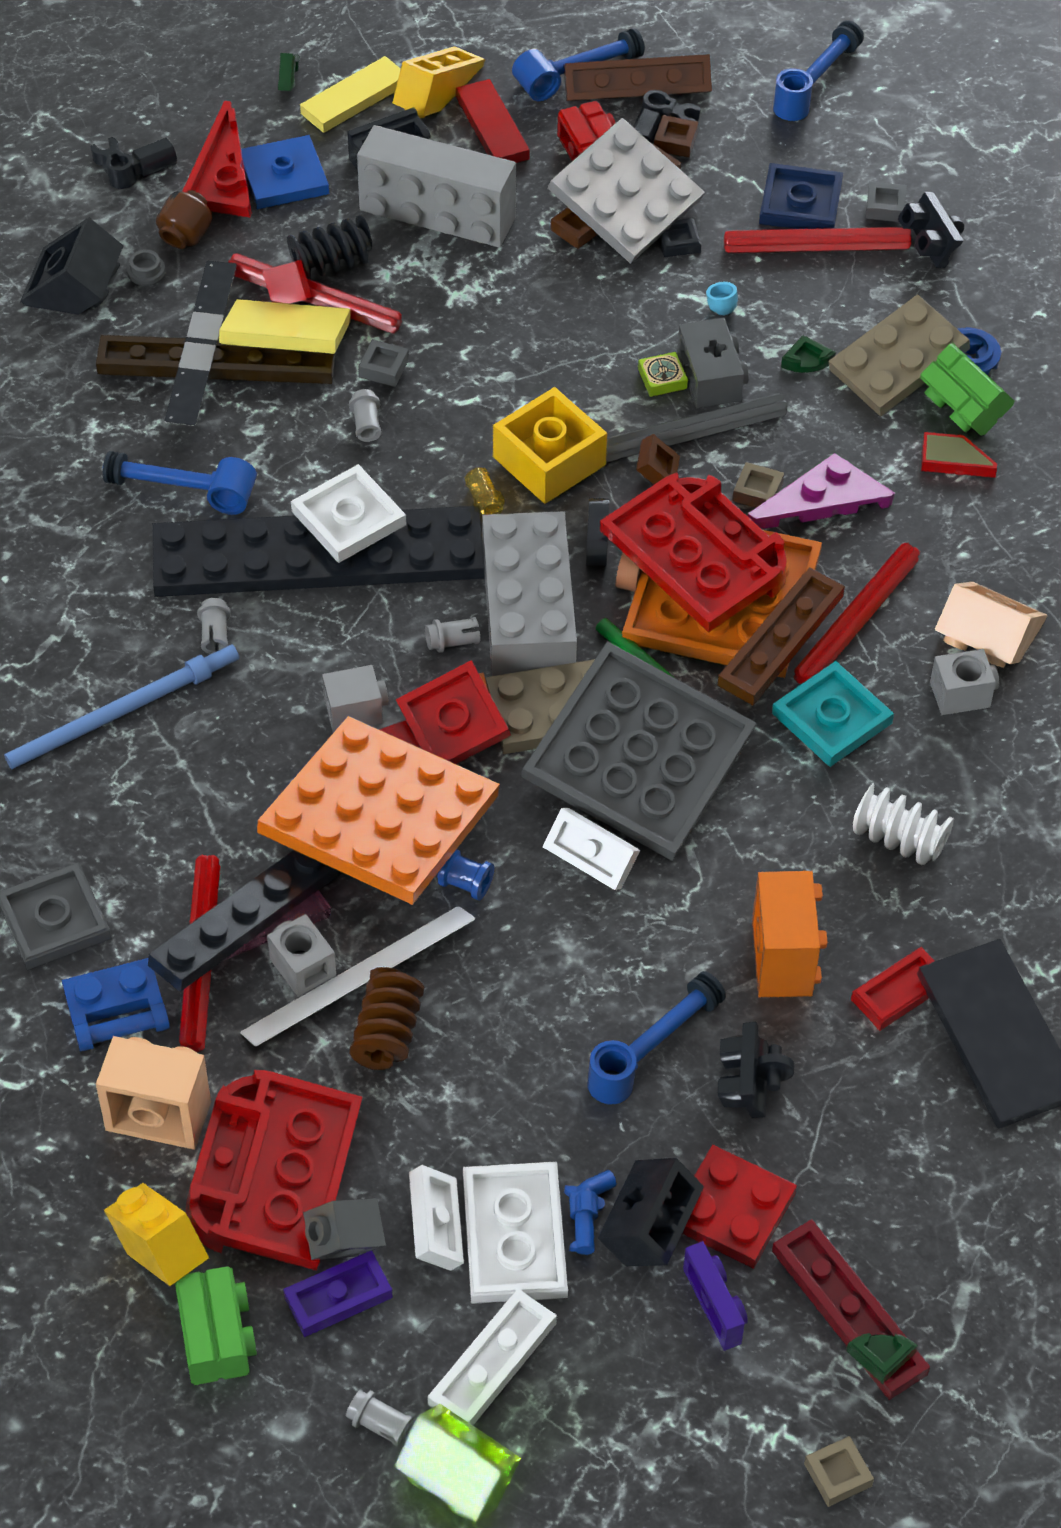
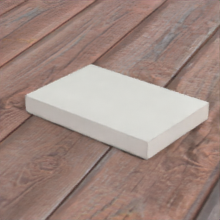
[463,1162,568,1304]

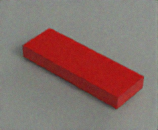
[456,79,530,163]

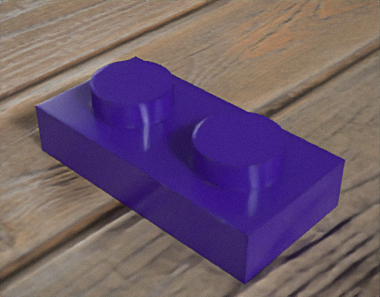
[683,1241,748,1351]
[283,1250,393,1337]

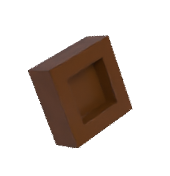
[654,115,699,158]
[636,434,680,484]

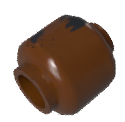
[156,190,212,249]

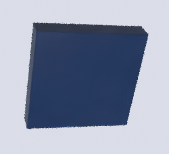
[759,163,843,229]

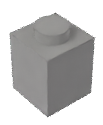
[322,665,389,733]

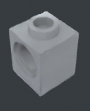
[930,649,999,715]
[267,914,336,997]

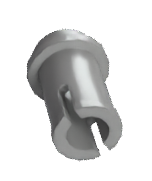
[349,389,382,442]
[197,598,231,654]
[425,617,480,653]
[346,1390,413,1446]

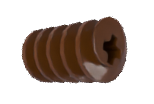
[349,967,425,1070]

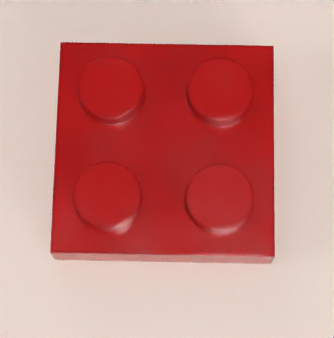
[395,660,511,764]
[682,1144,797,1269]

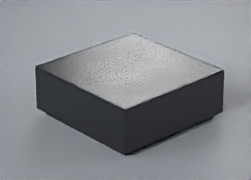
[659,218,702,257]

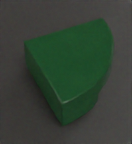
[278,53,300,91]
[781,335,836,373]
[846,1333,918,1384]

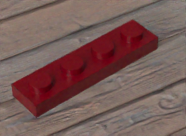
[772,1219,930,1400]

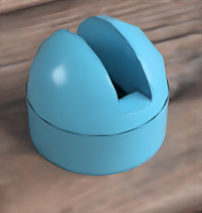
[706,282,738,316]

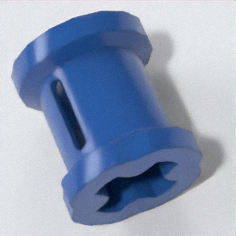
[437,849,495,901]

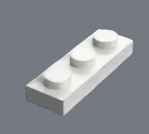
[428,1289,557,1433]

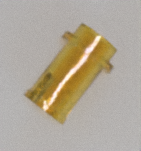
[465,467,505,516]

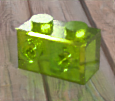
[394,1404,521,1522]

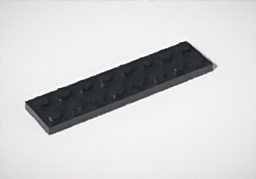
[152,505,485,597]

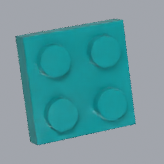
[772,661,894,767]

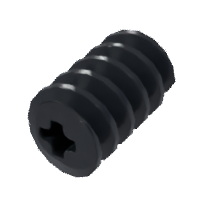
[287,215,372,280]

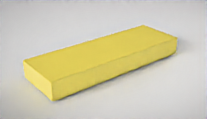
[300,56,401,133]

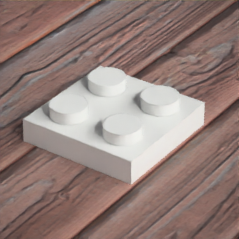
[291,464,406,563]

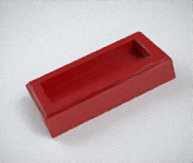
[851,947,935,1031]

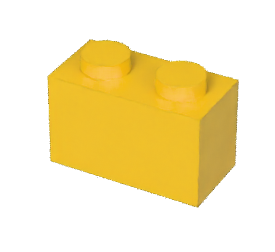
[104,1183,209,1286]

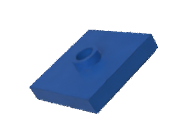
[242,135,329,209]

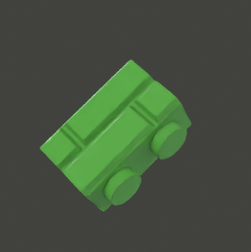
[920,343,1014,436]
[175,1266,257,1385]

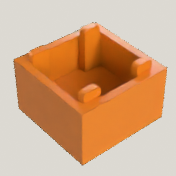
[752,871,828,997]

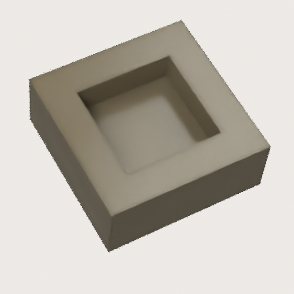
[732,462,784,508]
[804,1436,874,1507]

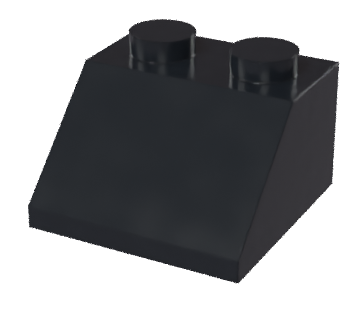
[20,217,124,315]

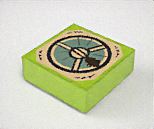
[638,352,688,397]

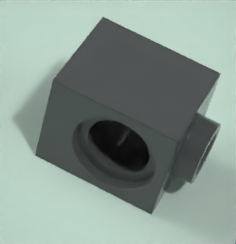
[303,1198,386,1260]

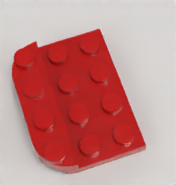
[600,473,787,633]
[186,1070,362,1271]

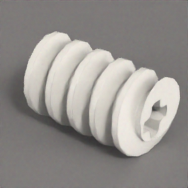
[853,783,954,865]

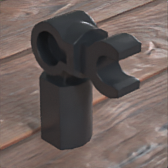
[633,90,701,144]
[91,137,177,189]

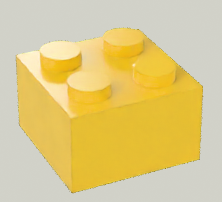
[493,387,607,504]

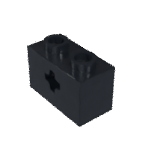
[598,1158,704,1267]

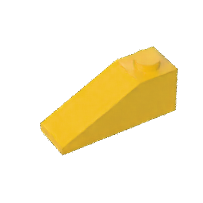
[392,46,485,118]

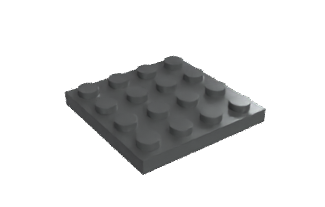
[521,641,757,861]

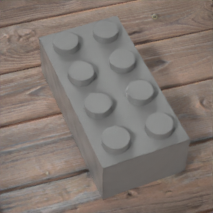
[357,125,516,248]
[482,511,577,676]

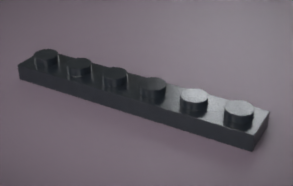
[148,850,343,992]

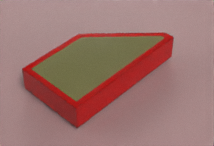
[921,432,997,478]

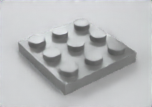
[547,118,705,264]

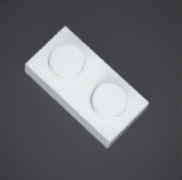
[543,808,640,890]
[409,1165,464,1271]

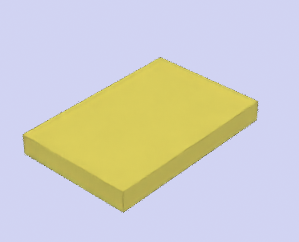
[219,299,350,354]

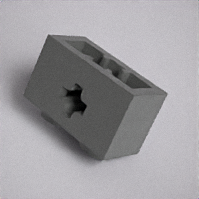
[677,318,749,408]

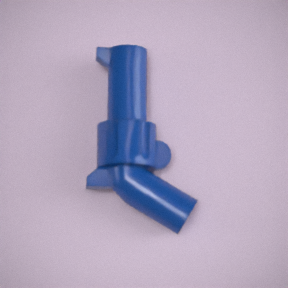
[564,1170,617,1255]

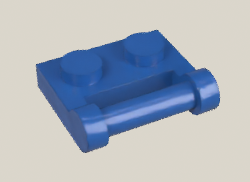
[62,958,170,1052]

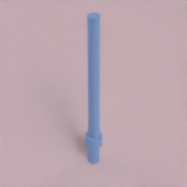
[4,644,239,769]

